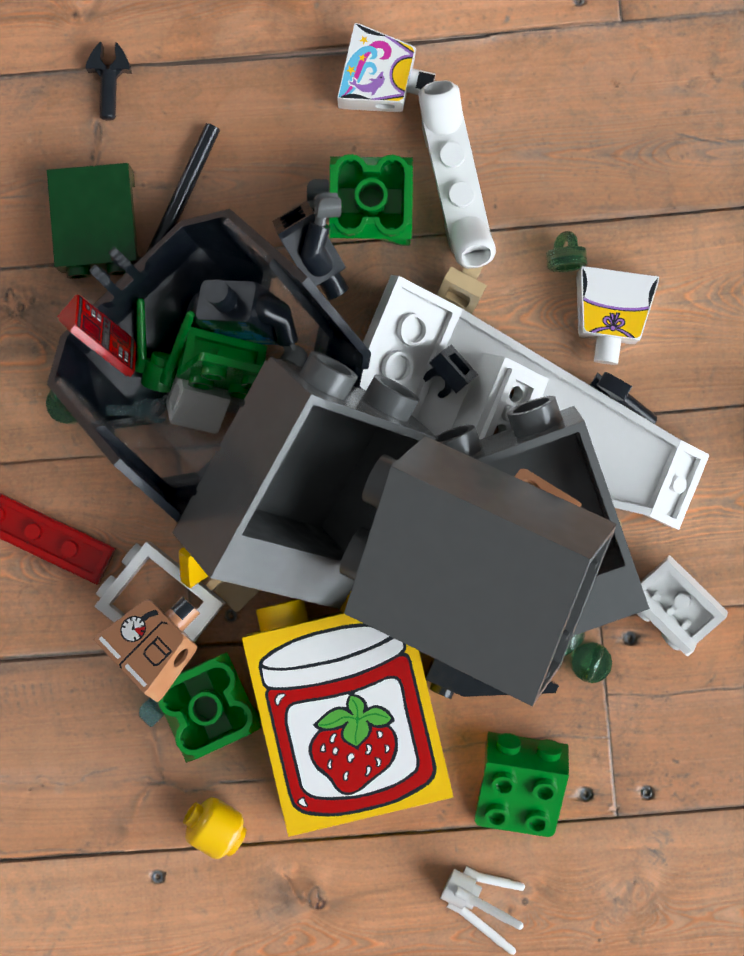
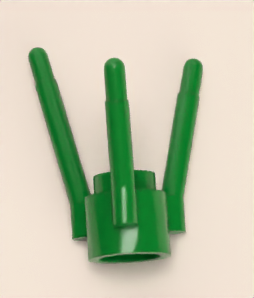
[135,298,195,393]

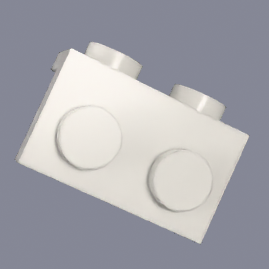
[637,555,728,656]

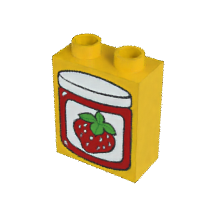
[242,591,454,837]

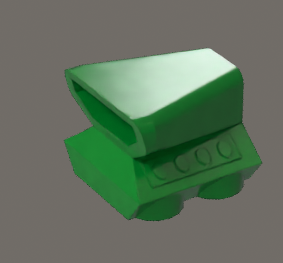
[329,154,413,246]
[158,652,262,763]

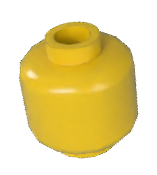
[183,797,247,859]

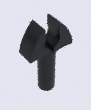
[86,42,132,121]
[590,372,657,424]

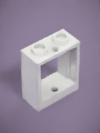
[94,542,226,642]

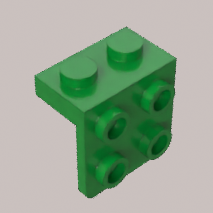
[176,327,267,399]
[475,731,569,837]

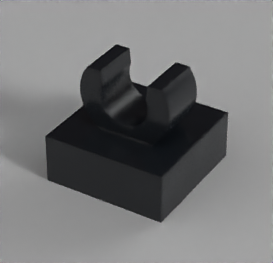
[423,344,478,398]

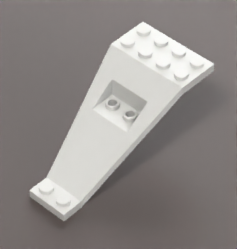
[360,275,709,530]

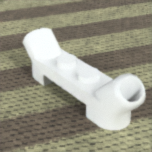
[418,80,496,269]

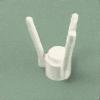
[440,866,525,955]

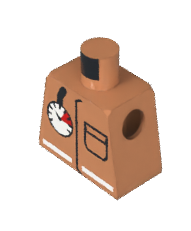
[93,596,200,702]

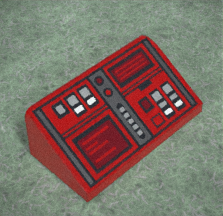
[57,294,136,377]

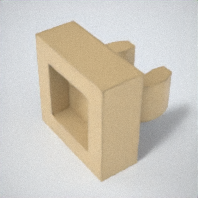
[437,267,487,314]

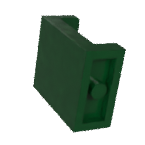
[47,163,141,279]

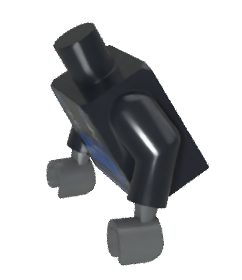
[272,179,349,300]
[187,279,308,368]

